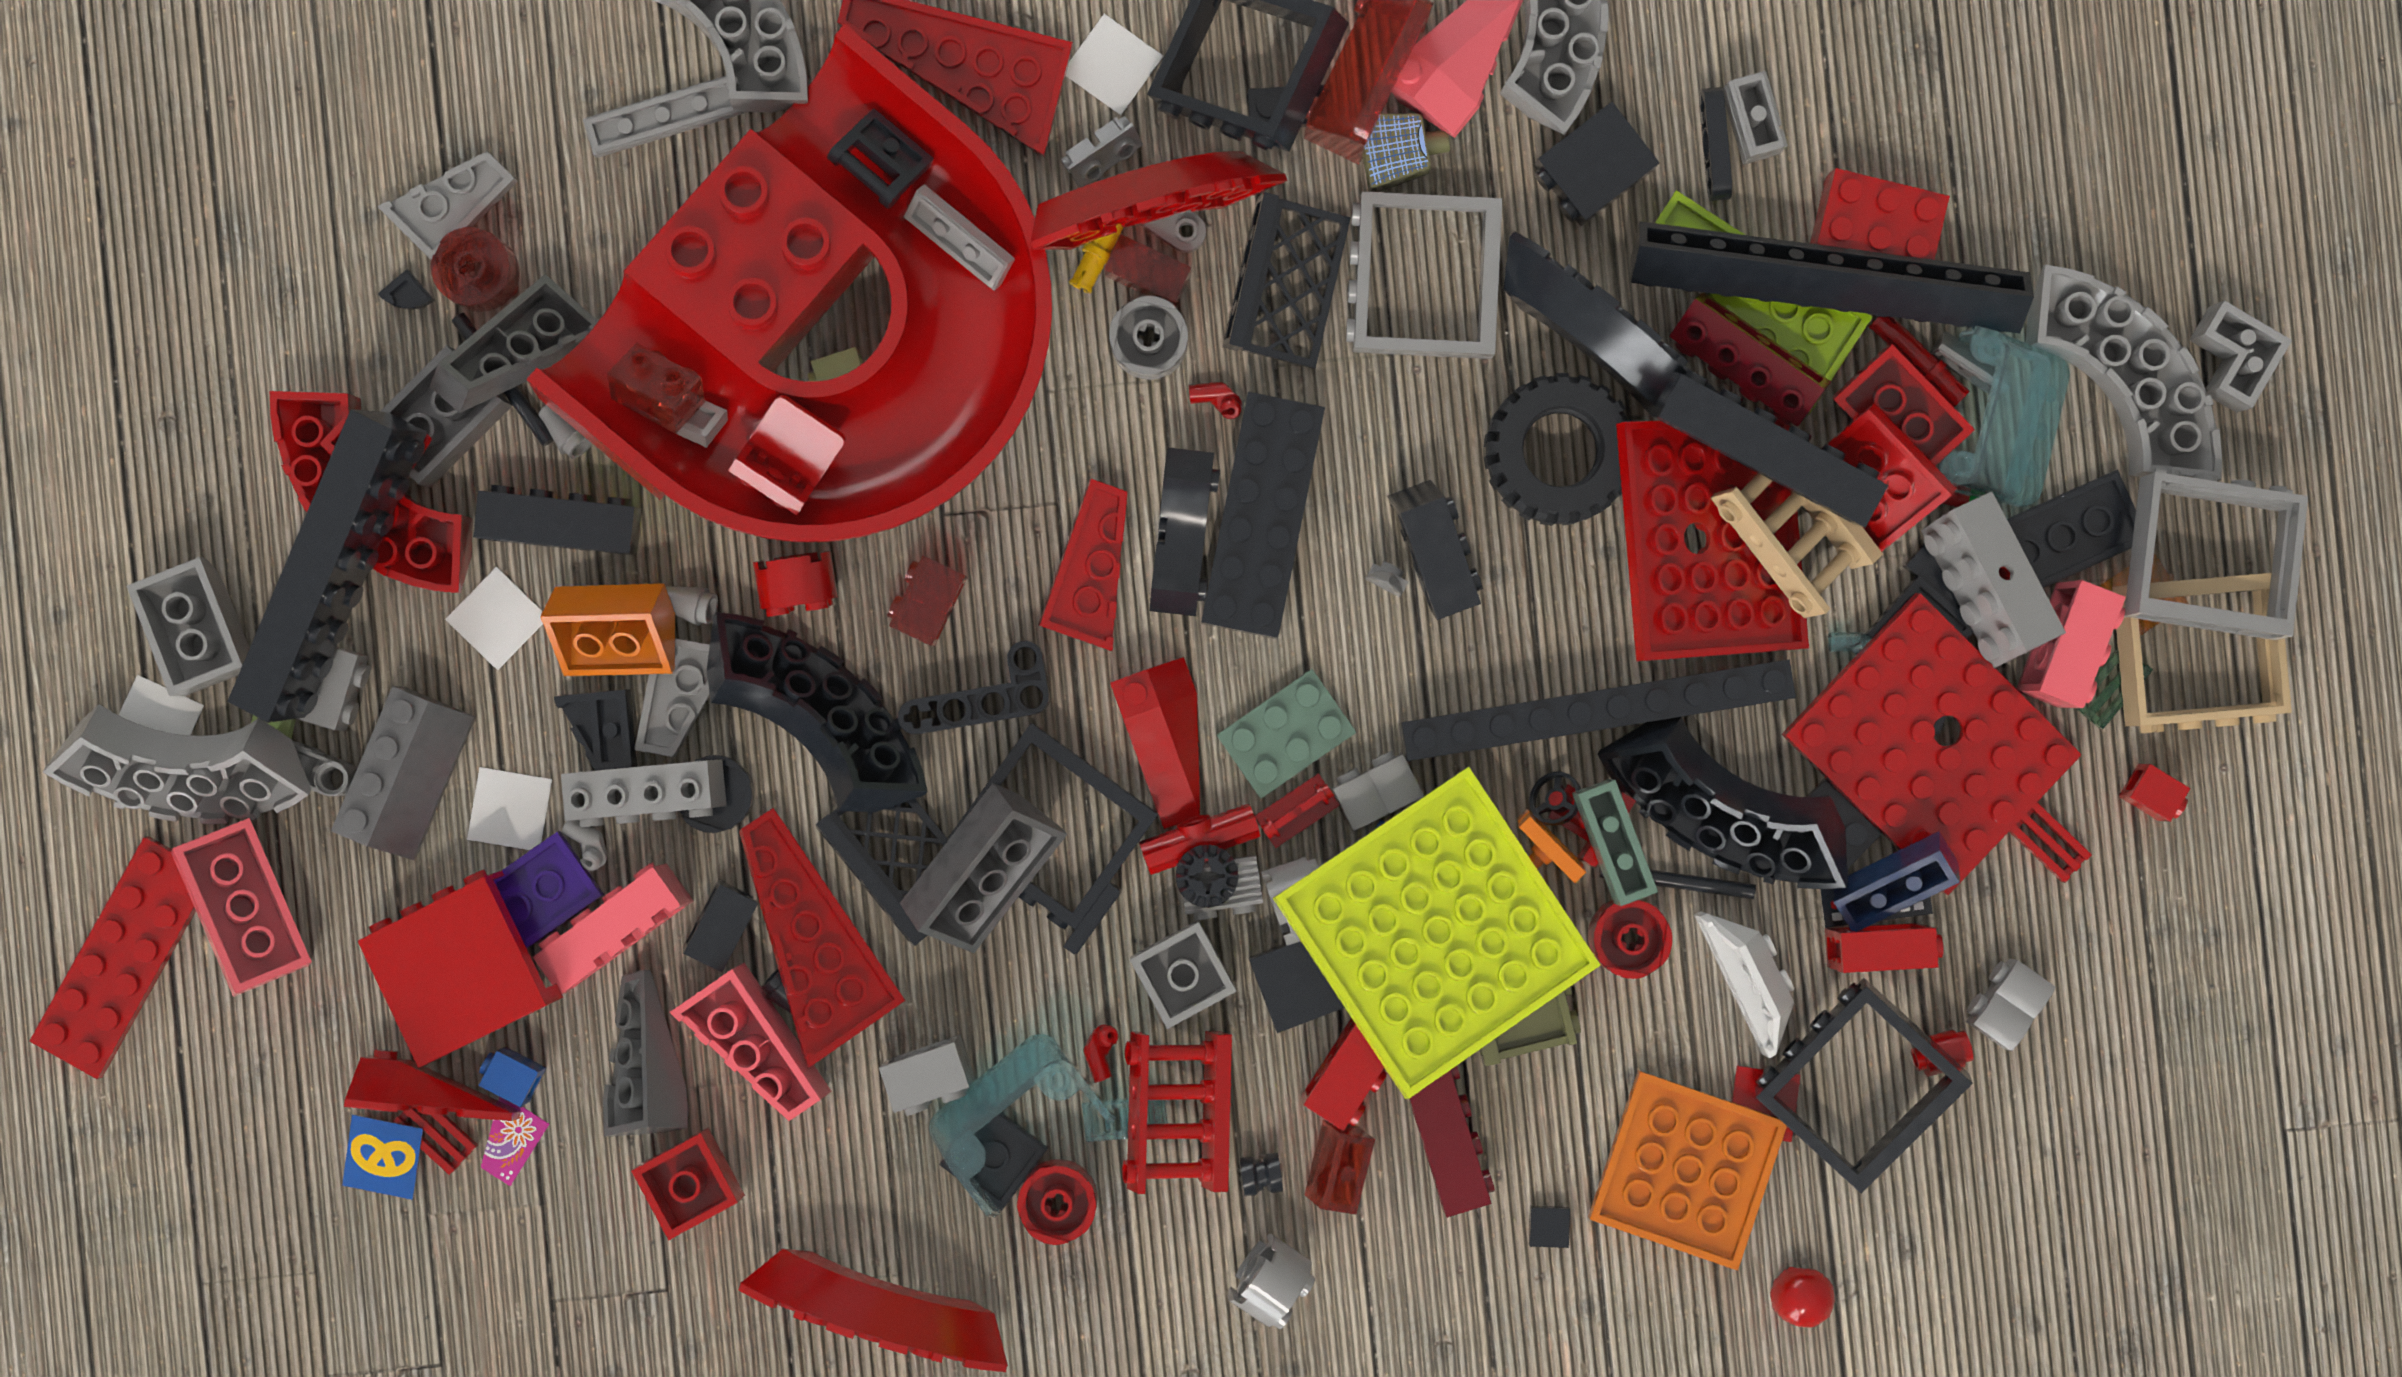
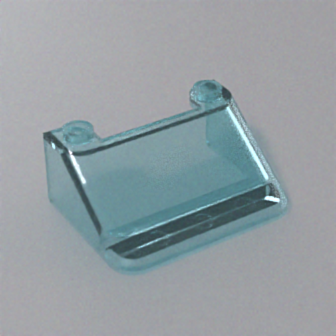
[1939,326,2070,507]

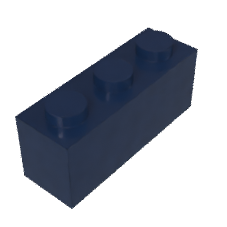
[1833,831,1960,932]

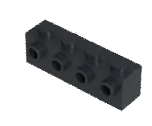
[473,485,642,556]

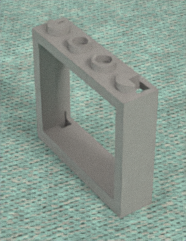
[1346,191,1503,359]
[2124,468,2308,640]

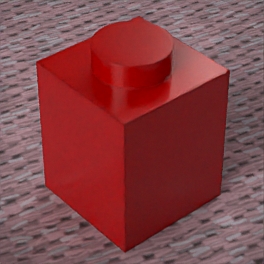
[2118,763,2191,822]

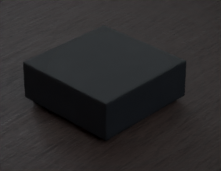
[1528,1205,1570,1248]

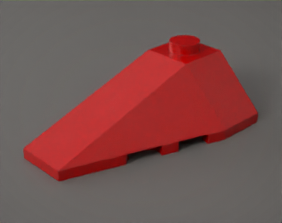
[1110,657,1200,829]

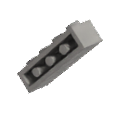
[561,759,726,827]

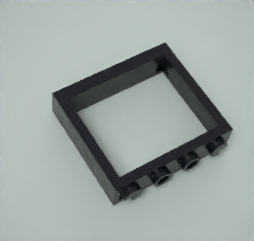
[1147,0,1349,152]
[948,723,1158,930]
[1755,978,1973,1194]

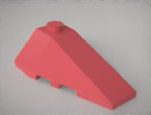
[1385,0,1523,138]

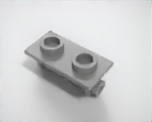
[1061,116,1143,188]

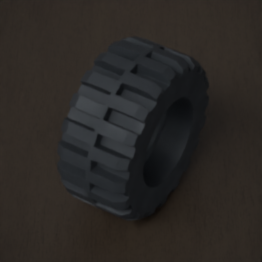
[1483,373,1633,526]

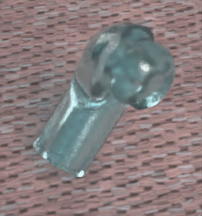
[1828,632,1871,655]

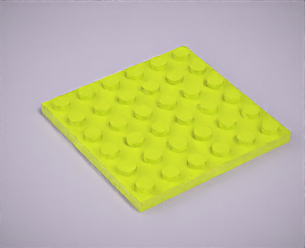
[1273,767,1600,1099]

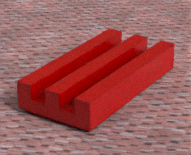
[2009,801,2092,883]
[392,1107,478,1175]

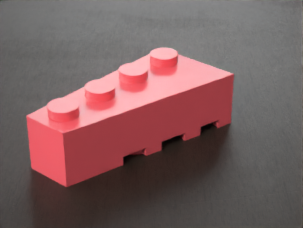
[532,862,694,994]
[669,962,832,1121]

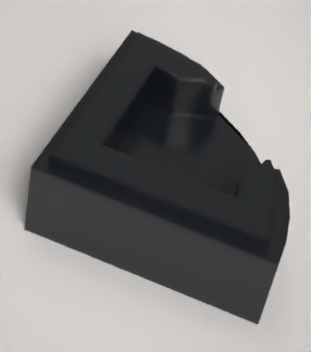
[378,269,435,310]

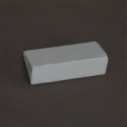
[1930,331,2009,396]

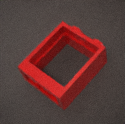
[1825,923,1944,973]

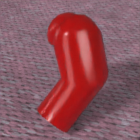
[1188,382,1243,420]
[1083,1024,1119,1083]

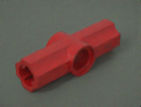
[1139,803,1261,875]

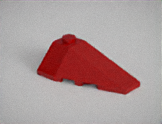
[344,1049,520,1121]

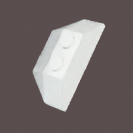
[1694,911,1794,1058]

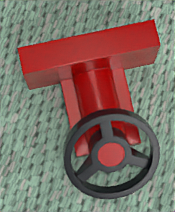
[1529,771,1636,868]

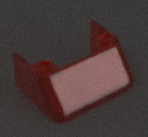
[1304,0,1434,165]

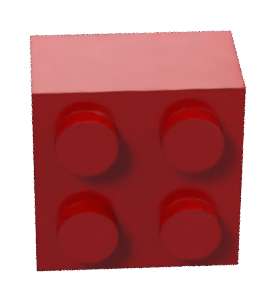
[631,1127,745,1241]

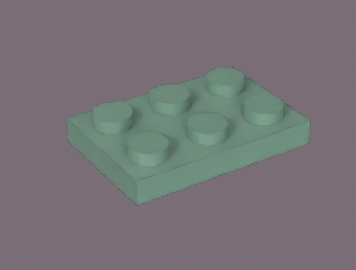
[1217,669,1357,799]

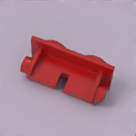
[1255,773,1340,849]

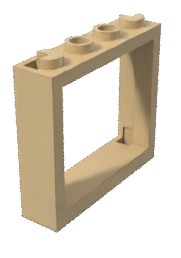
[2112,573,2292,733]

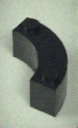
[1149,447,1220,616]

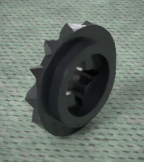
[1176,844,1239,908]

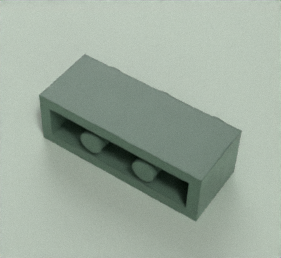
[1572,779,1658,906]

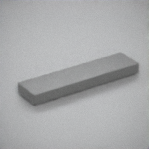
[583,75,744,158]

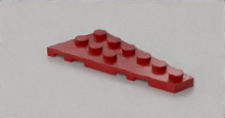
[837,0,1073,158]
[739,808,906,1069]

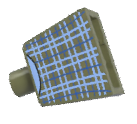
[1356,114,1450,192]

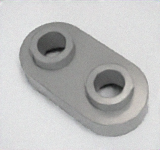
[1140,210,1206,253]

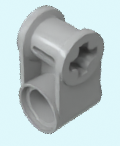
[293,741,357,796]

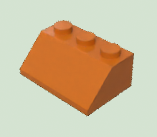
[540,583,675,676]

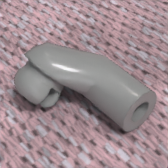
[561,820,607,871]

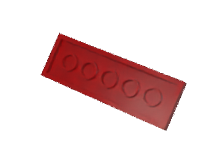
[29,836,196,1079]

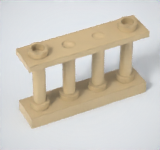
[1711,473,1883,618]

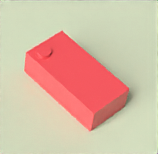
[171,818,312,997]

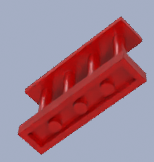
[1122,1031,1232,1194]

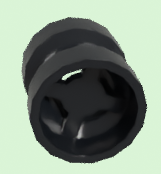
[1240,1153,1283,1197]

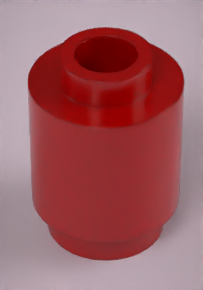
[1911,1029,1974,1077]

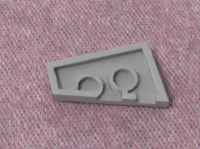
[377,151,518,263]
[635,638,710,757]

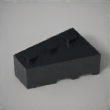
[1387,480,1483,620]

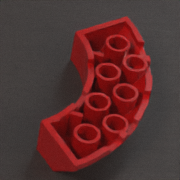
[1031,151,1288,250]
[269,391,473,594]
[738,1248,1008,1372]

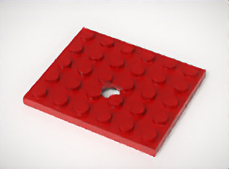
[1616,420,1809,662]
[1781,593,2082,895]

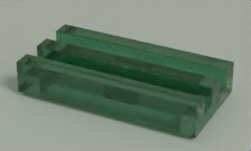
[2075,647,2153,729]

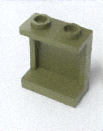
[1479,986,1581,1066]

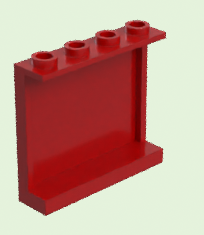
[357,869,564,1068]

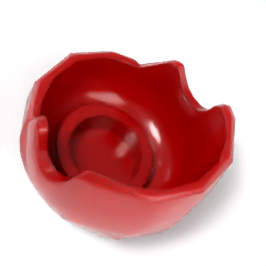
[1770,1267,1836,1328]

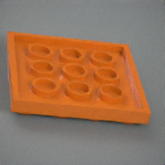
[1588,1070,1787,1271]

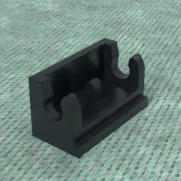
[683,879,758,972]

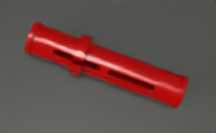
[1869,316,1970,407]

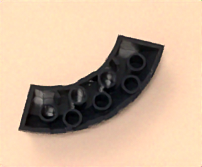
[1503,231,1719,414]
[707,612,928,812]
[1597,717,1848,889]

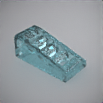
[1082,1097,1168,1142]

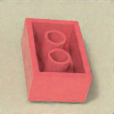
[2016,580,2126,708]

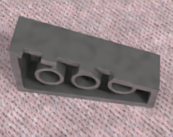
[430,274,598,413]

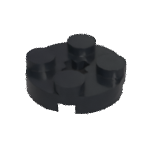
[679,755,754,833]

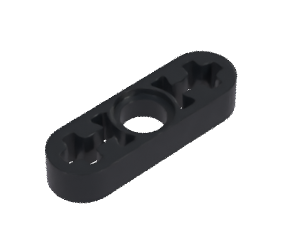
[1699,87,1732,201]

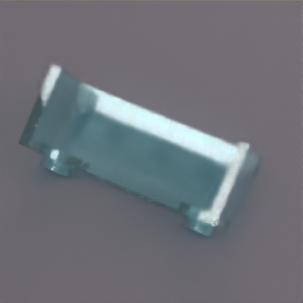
[929,1034,1117,1218]

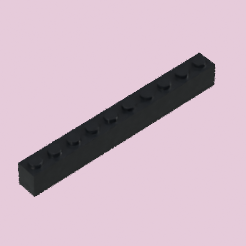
[1630,221,2034,334]
[1399,659,1796,761]

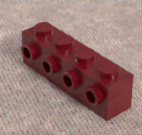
[1669,292,1831,427]
[1409,1066,1495,1218]

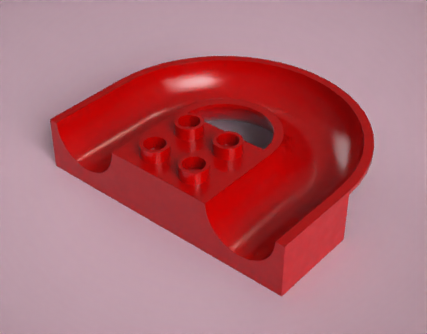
[526,24,1052,542]

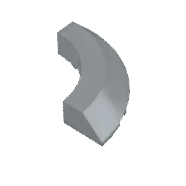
[652,0,808,113]
[1500,0,1609,135]
[2025,264,2222,480]
[43,704,311,824]

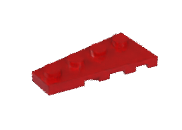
[1038,478,1128,651]

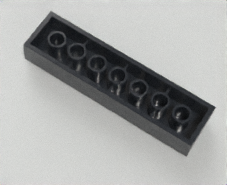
[227,409,427,723]

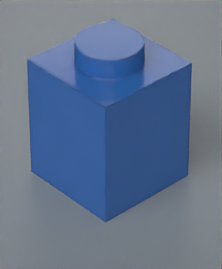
[479,1047,547,1107]

